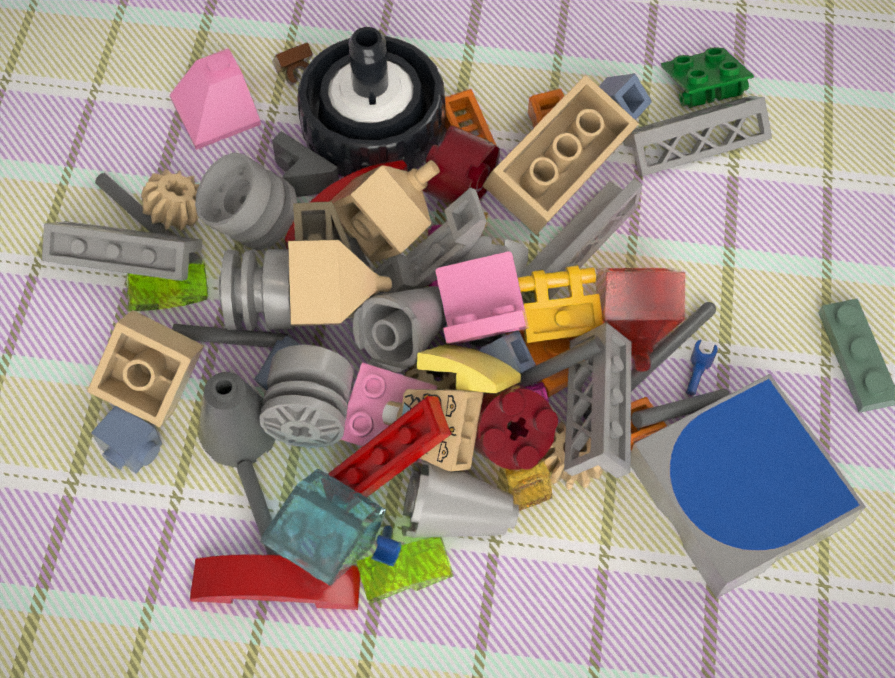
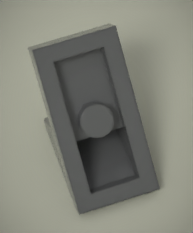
[272,131,339,197]

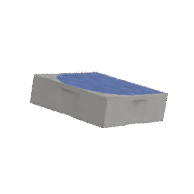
[630,374,866,599]

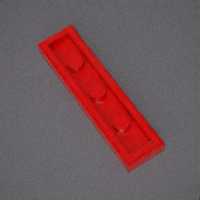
[323,396,451,514]

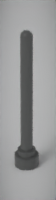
[583,302,716,419]

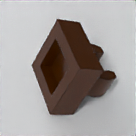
[272,42,313,86]

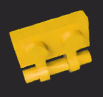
[518,265,603,343]

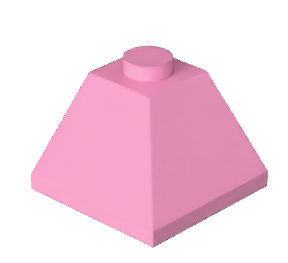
[170,48,261,150]

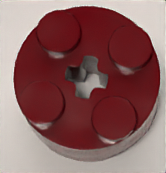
[423,125,500,205]
[474,384,558,470]

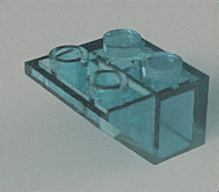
[260,469,386,586]

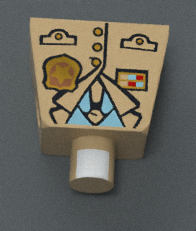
[382,389,483,471]

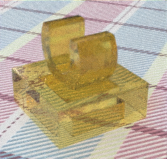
[506,462,553,511]

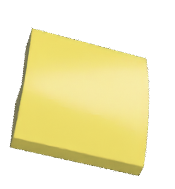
[417,344,521,393]

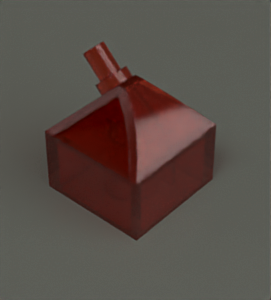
[596,268,685,372]

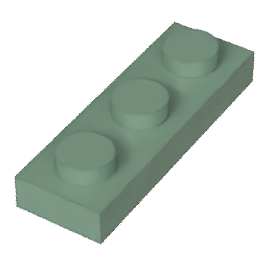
[818,298,895,413]

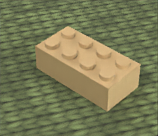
[483,74,639,235]

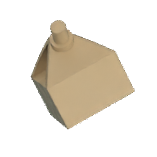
[330,160,440,263]
[288,240,392,326]
[87,310,204,427]

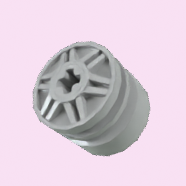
[195,152,297,250]
[219,249,296,330]
[260,345,354,448]

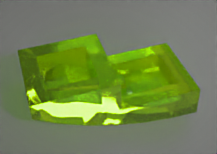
[126,264,208,311]
[356,537,454,603]

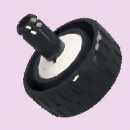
[297,27,446,177]

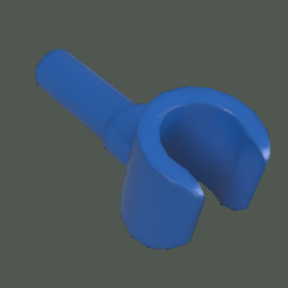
[686,340,718,396]
[372,526,401,567]

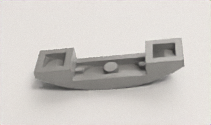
[373,188,487,294]

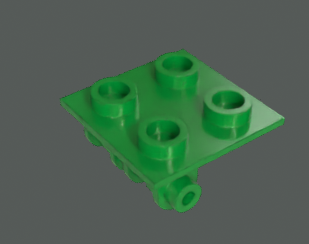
[661,47,754,108]

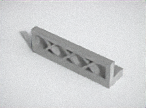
[623,96,772,176]
[523,179,643,300]
[42,221,202,281]
[564,322,631,478]

